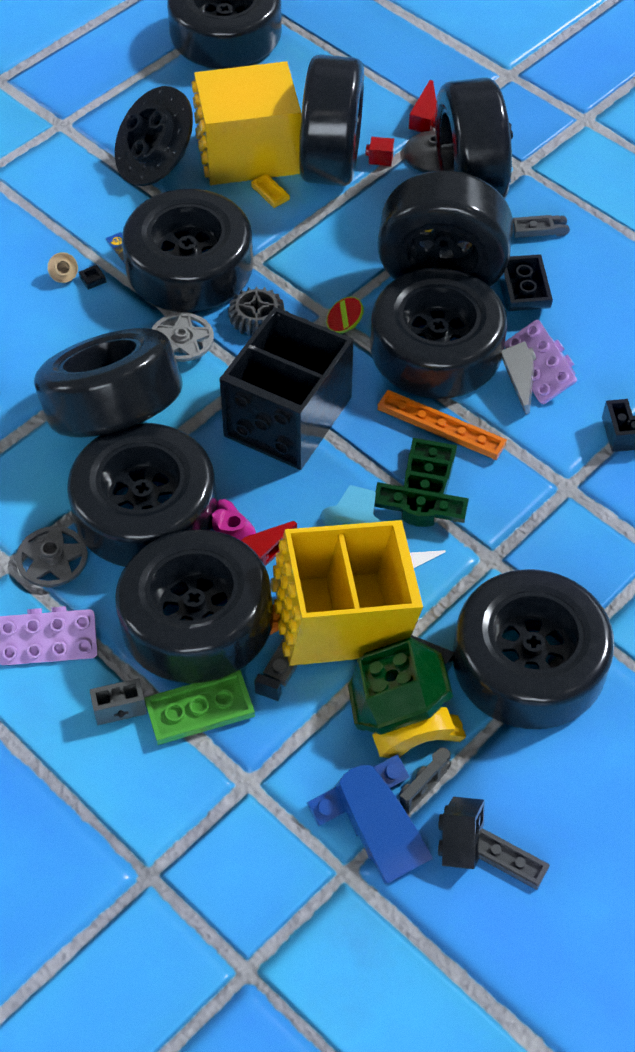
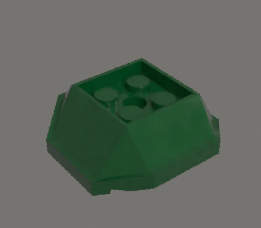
[348,637,453,735]

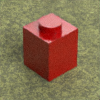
[365,136,394,166]

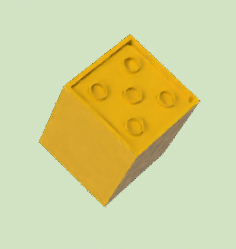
[191,61,301,185]
[270,520,423,666]

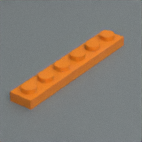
[377,390,507,460]

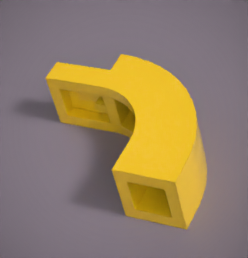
[372,707,466,758]

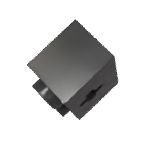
[89,678,147,726]

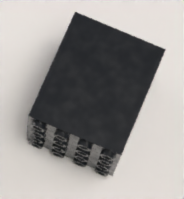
[219,307,354,470]

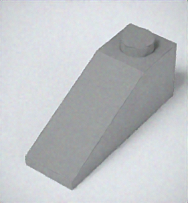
[501,341,536,414]

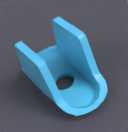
[320,485,381,526]

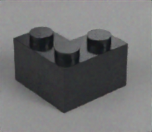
[602,399,635,452]
[438,797,484,869]

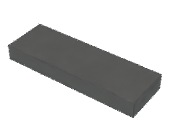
[479,828,550,890]

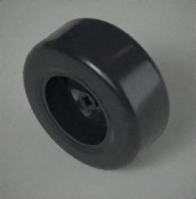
[167,0,282,69]
[299,55,364,186]
[435,77,512,199]
[377,170,513,287]
[122,189,253,313]
[370,268,507,399]
[34,328,183,437]
[67,423,217,567]
[115,529,274,683]
[453,569,614,729]

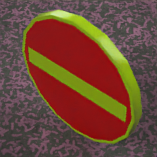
[326,297,364,334]

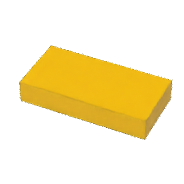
[251,173,290,208]

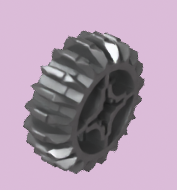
[228,286,285,337]

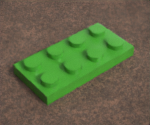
[144,670,255,745]

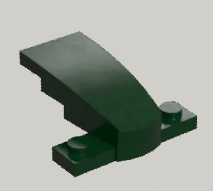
[374,438,469,527]

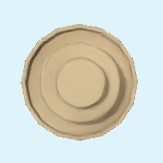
[47,252,78,283]

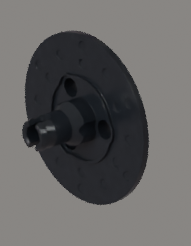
[115,86,193,186]

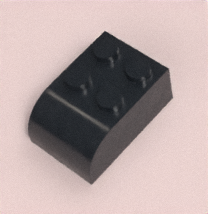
[499,254,553,311]

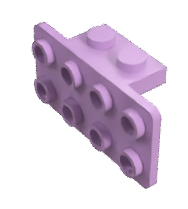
[505,320,577,404]
[0,606,98,665]

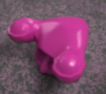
[211,499,256,540]

